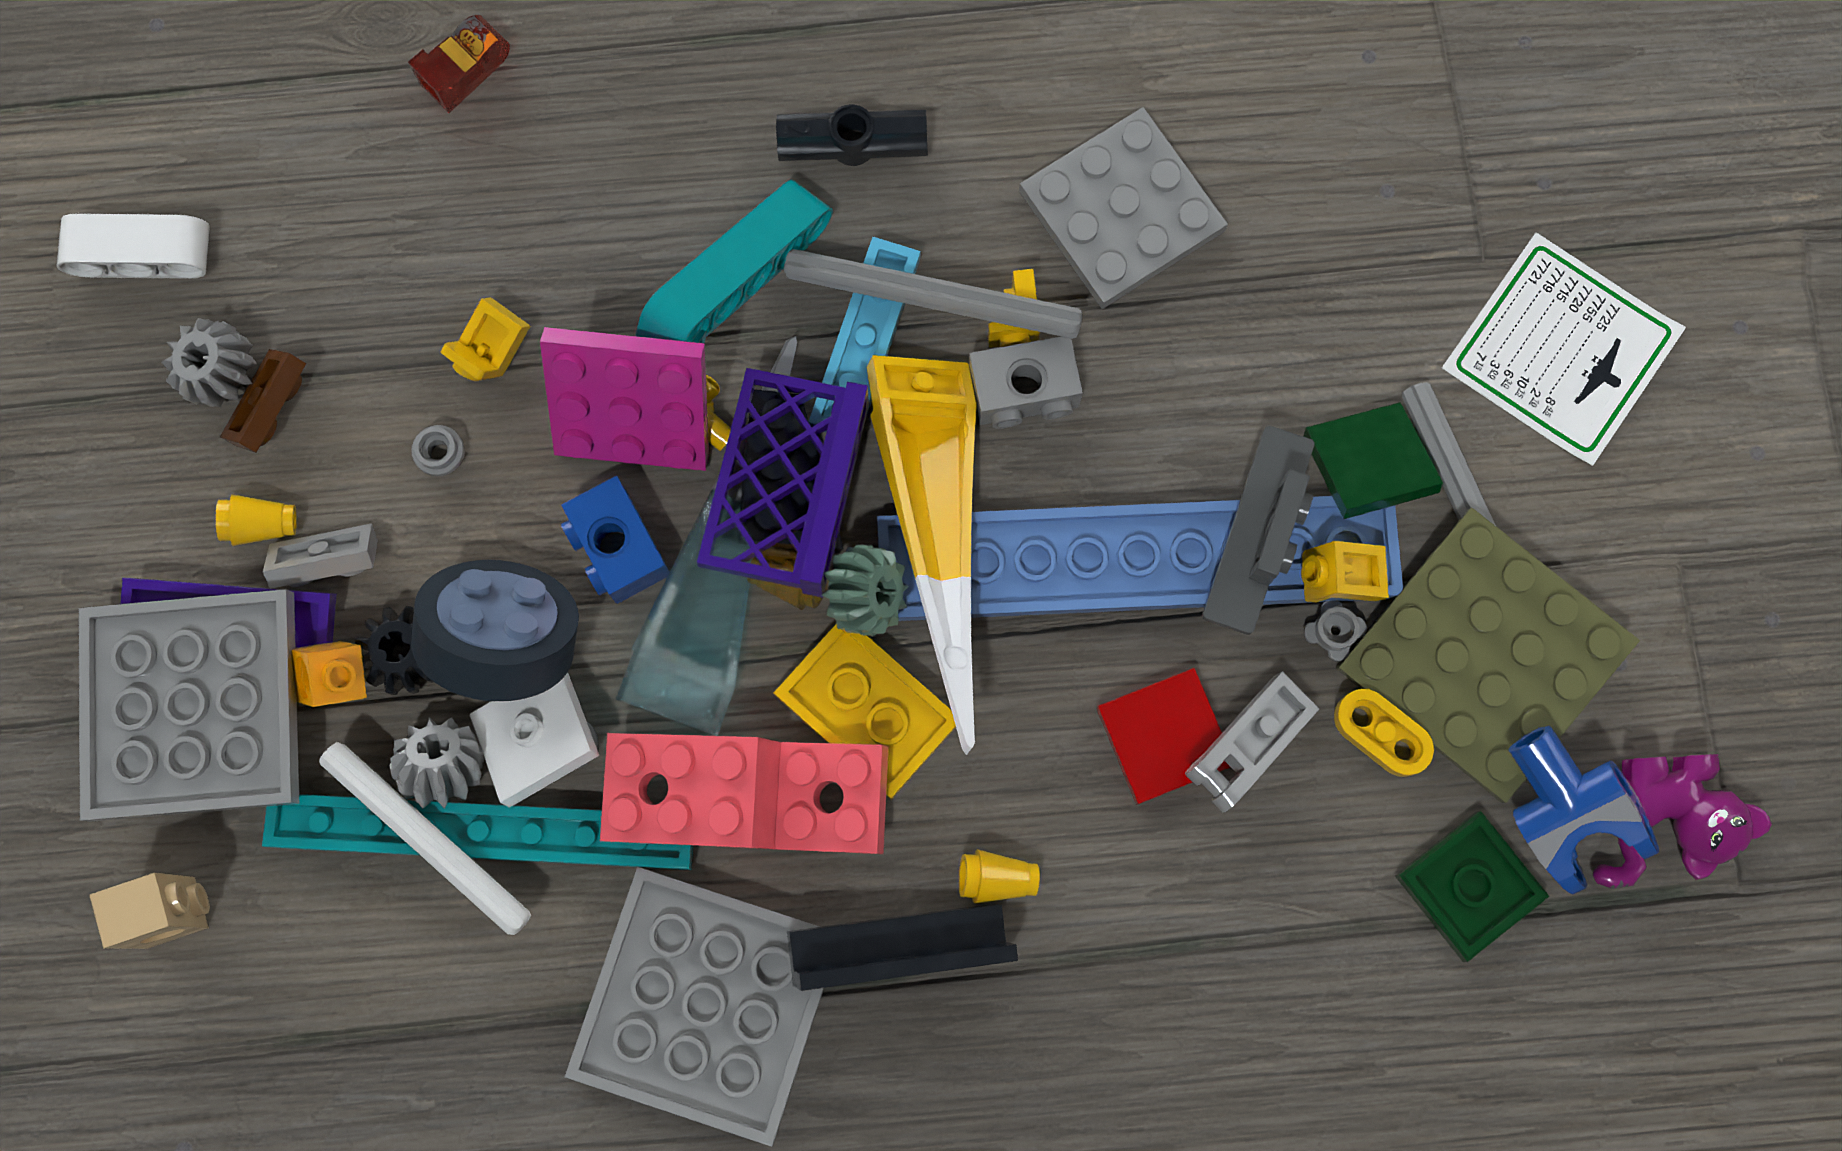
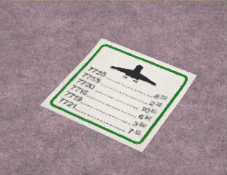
[1442,233,1686,466]

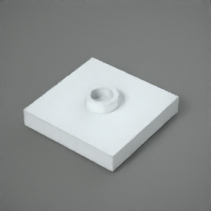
[470,673,599,807]

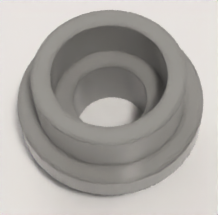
[412,425,465,476]

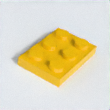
[773,624,956,800]

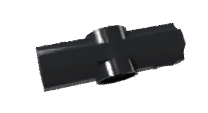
[776,104,928,166]

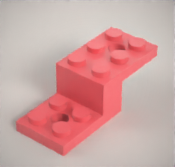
[600,733,889,854]

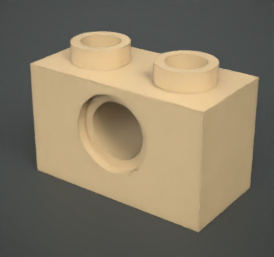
[90,873,210,949]

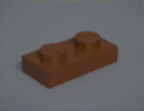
[220,349,307,453]

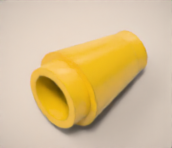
[216,494,297,546]
[959,849,1040,903]

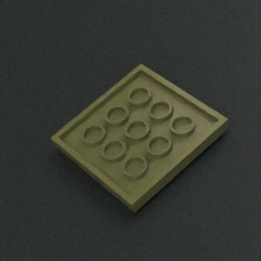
[1336,507,1640,803]

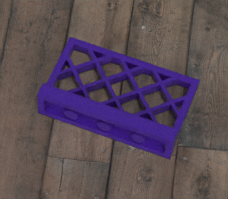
[697,368,869,598]

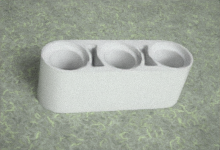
[56,214,210,279]

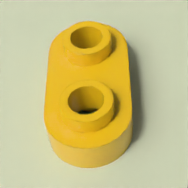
[1334,689,1434,777]

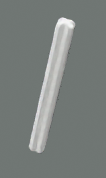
[319,742,531,935]

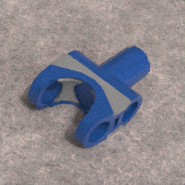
[1509,726,1659,894]

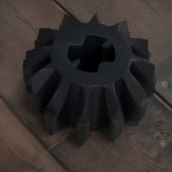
[355,606,433,695]

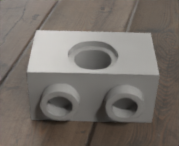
[969,336,1083,429]

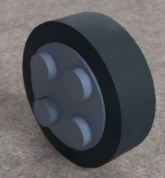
[411,560,579,701]

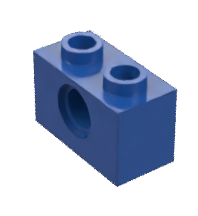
[561,475,672,604]

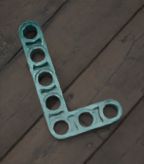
[635,180,833,343]

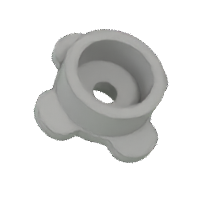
[1304,600,1367,662]

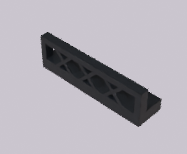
[787,903,1018,991]

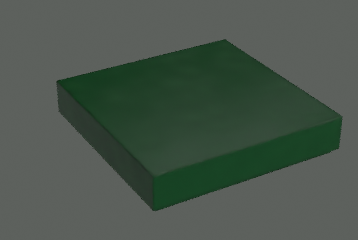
[1303,402,1443,519]
[1395,811,1550,962]

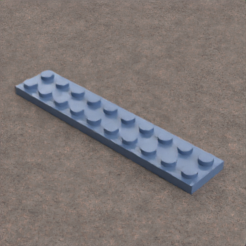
[877,496,1403,621]

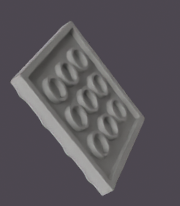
[79,589,299,822]
[565,867,824,1147]

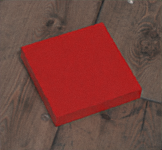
[1096,668,1231,805]

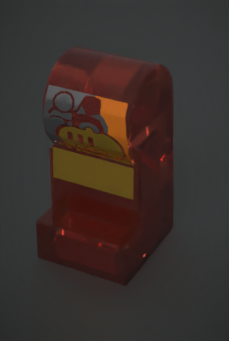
[408,14,510,113]

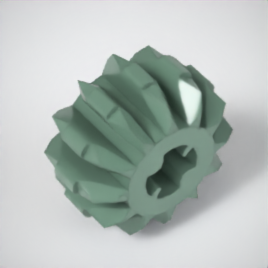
[822,545,909,636]

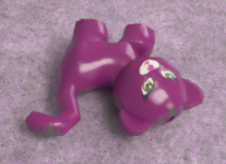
[1592,754,1772,889]

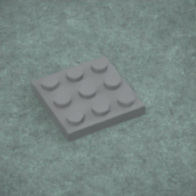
[1019,107,1228,309]

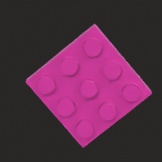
[540,327,709,471]

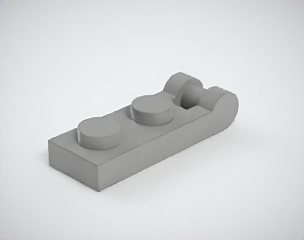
[1185,671,1319,813]

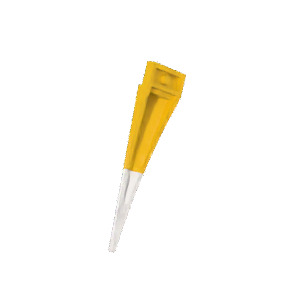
[866,355,976,755]

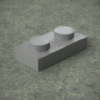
[263,523,378,589]

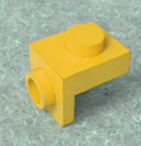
[440,297,531,381]

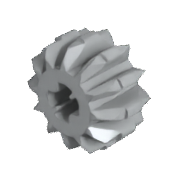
[161,318,257,408]
[390,717,484,809]

